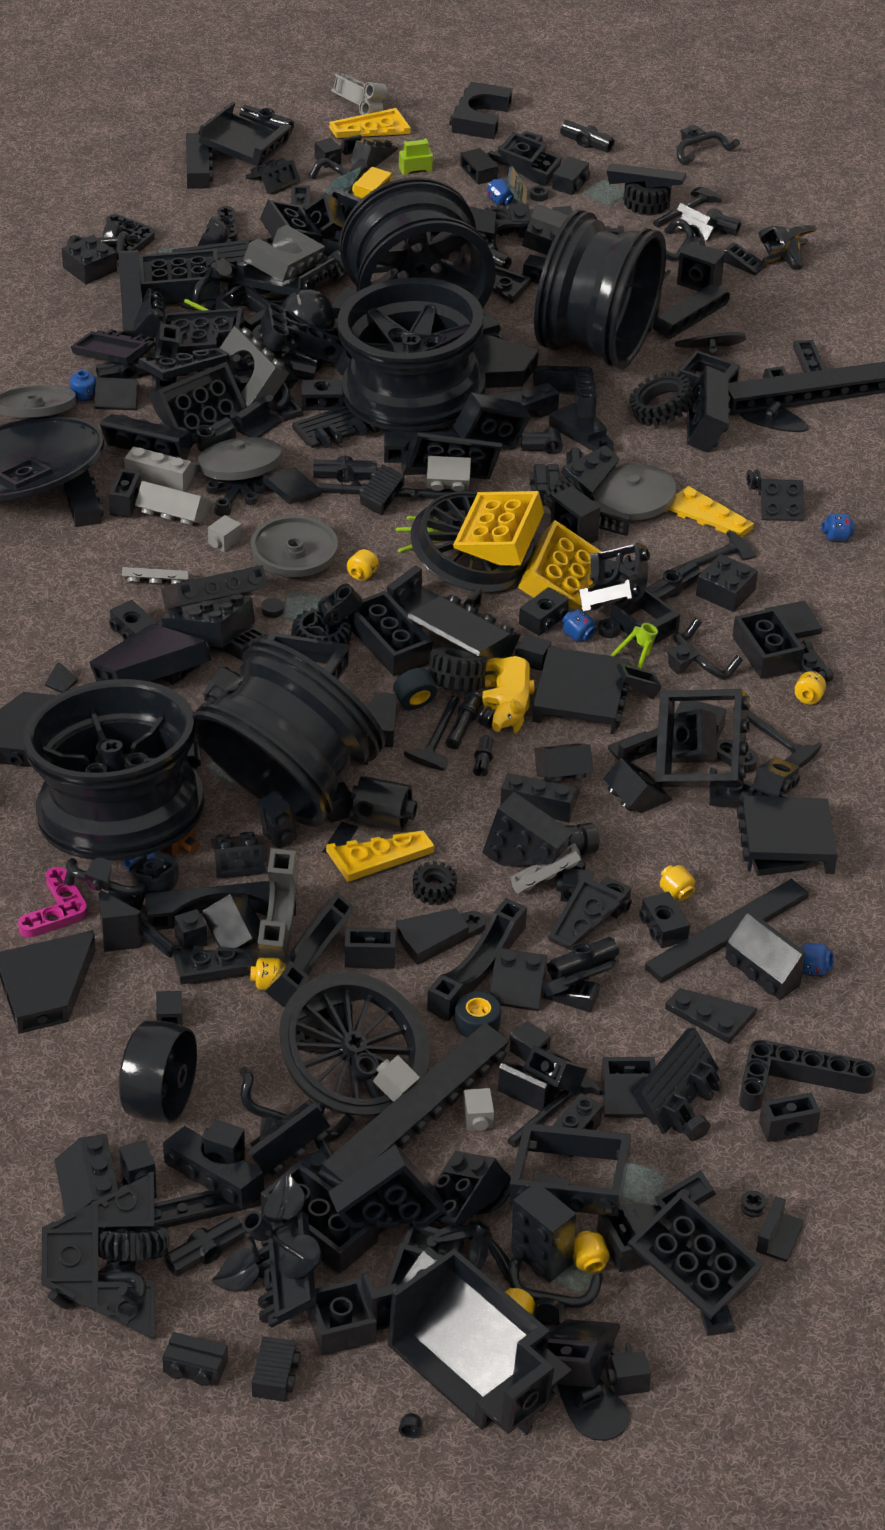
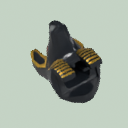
[758,225,817,269]

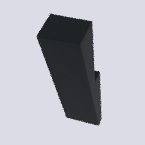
[606,163,687,188]

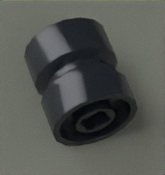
[565,823,600,855]

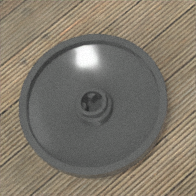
[0,385,76,418]
[198,437,282,480]
[592,464,676,521]
[251,515,338,577]

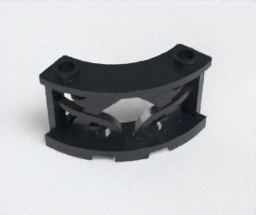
[580,543,650,612]

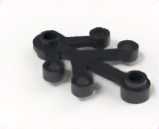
[206,476,266,516]

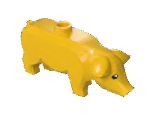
[483,656,535,734]

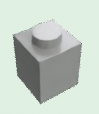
[208,515,242,552]
[373,1055,420,1102]
[463,1088,494,1131]

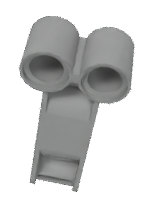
[331,73,387,115]

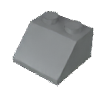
[427,456,471,492]

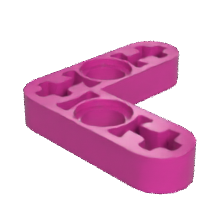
[18,867,87,938]

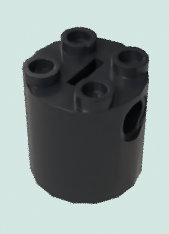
[349,776,418,832]

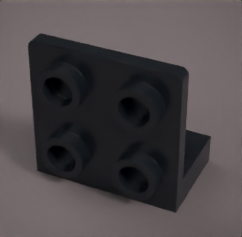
[245,158,300,194]
[758,479,804,521]
[387,565,439,625]
[210,831,266,878]

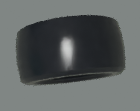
[119,1020,197,1123]

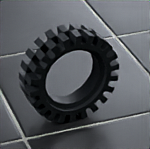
[629,372,695,426]

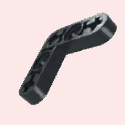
[106,214,155,260]

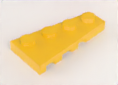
[329,108,411,138]
[665,486,754,538]
[326,830,434,882]

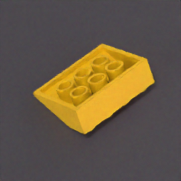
[453,491,544,566]
[518,520,602,610]

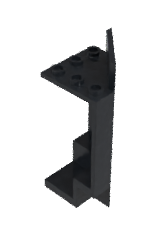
[388,1247,572,1435]

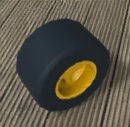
[393,668,438,710]
[455,991,501,1038]

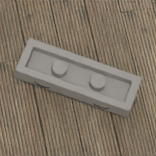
[122,567,191,584]
[511,843,581,893]

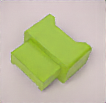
[399,138,433,175]

